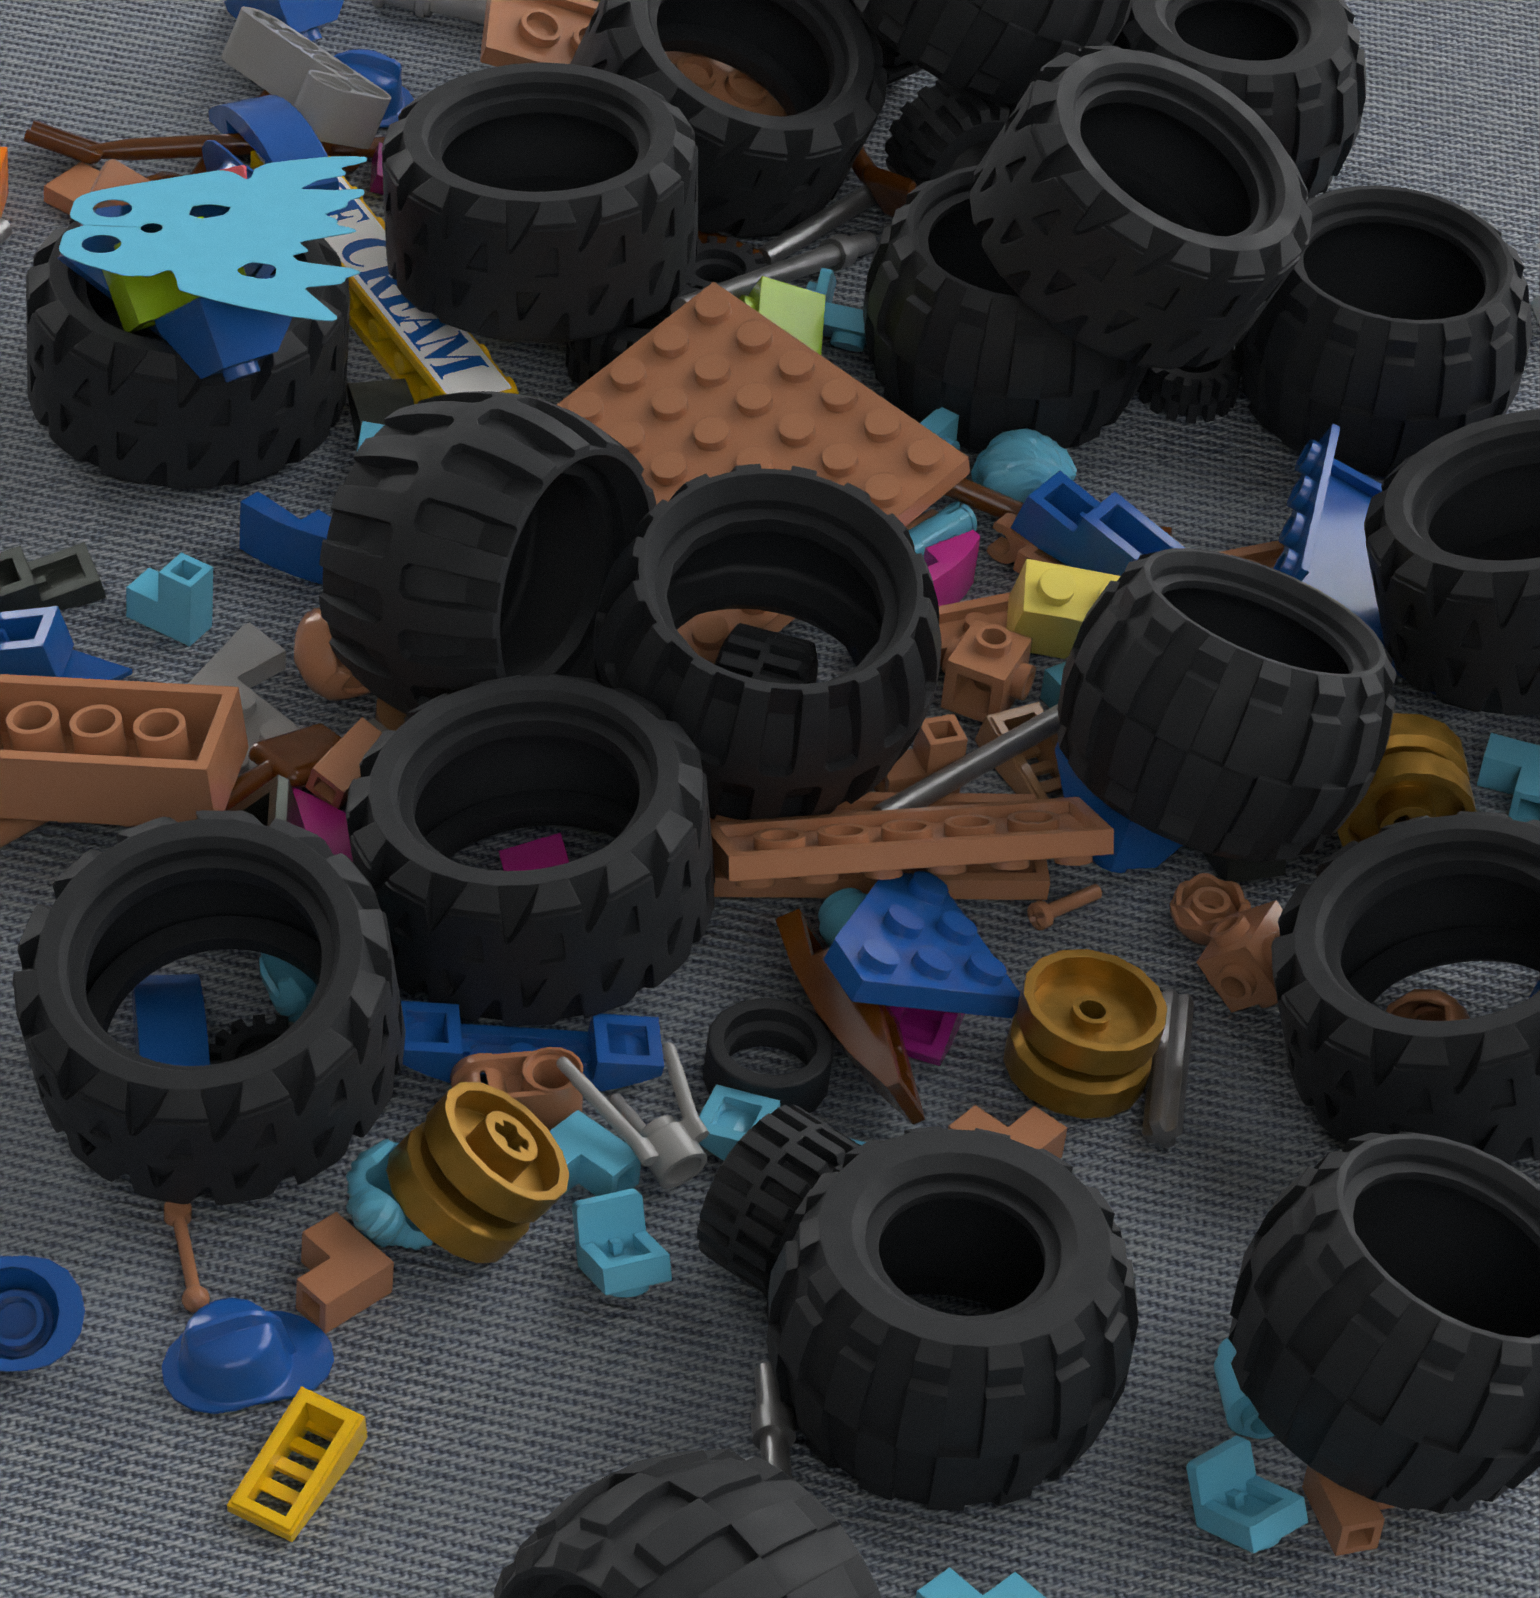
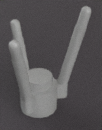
[556,1042,709,1188]

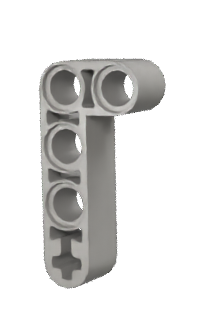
[221,6,391,149]

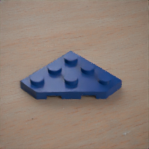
[823,871,1020,1019]

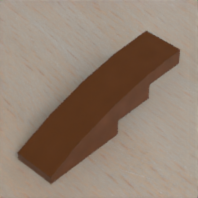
[775,908,925,1125]

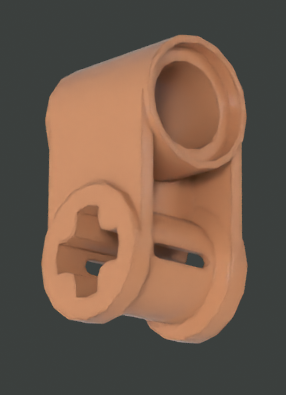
[450,1047,583,1131]

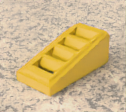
[227,1386,368,1542]

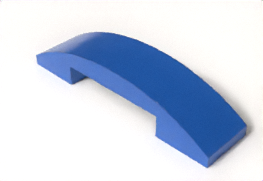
[208,95,339,190]
[401,1001,664,1091]

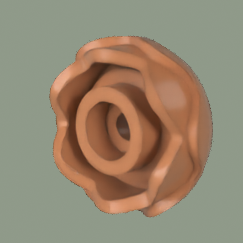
[1169,873,1251,946]

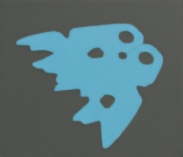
[59,156,367,321]

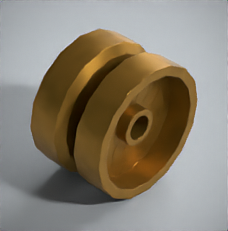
[1337,713,1477,847]
[1003,949,1167,1119]
[386,1082,569,1263]

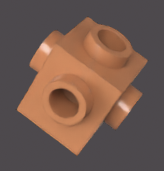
[940,619,1036,722]
[1196,900,1283,1013]

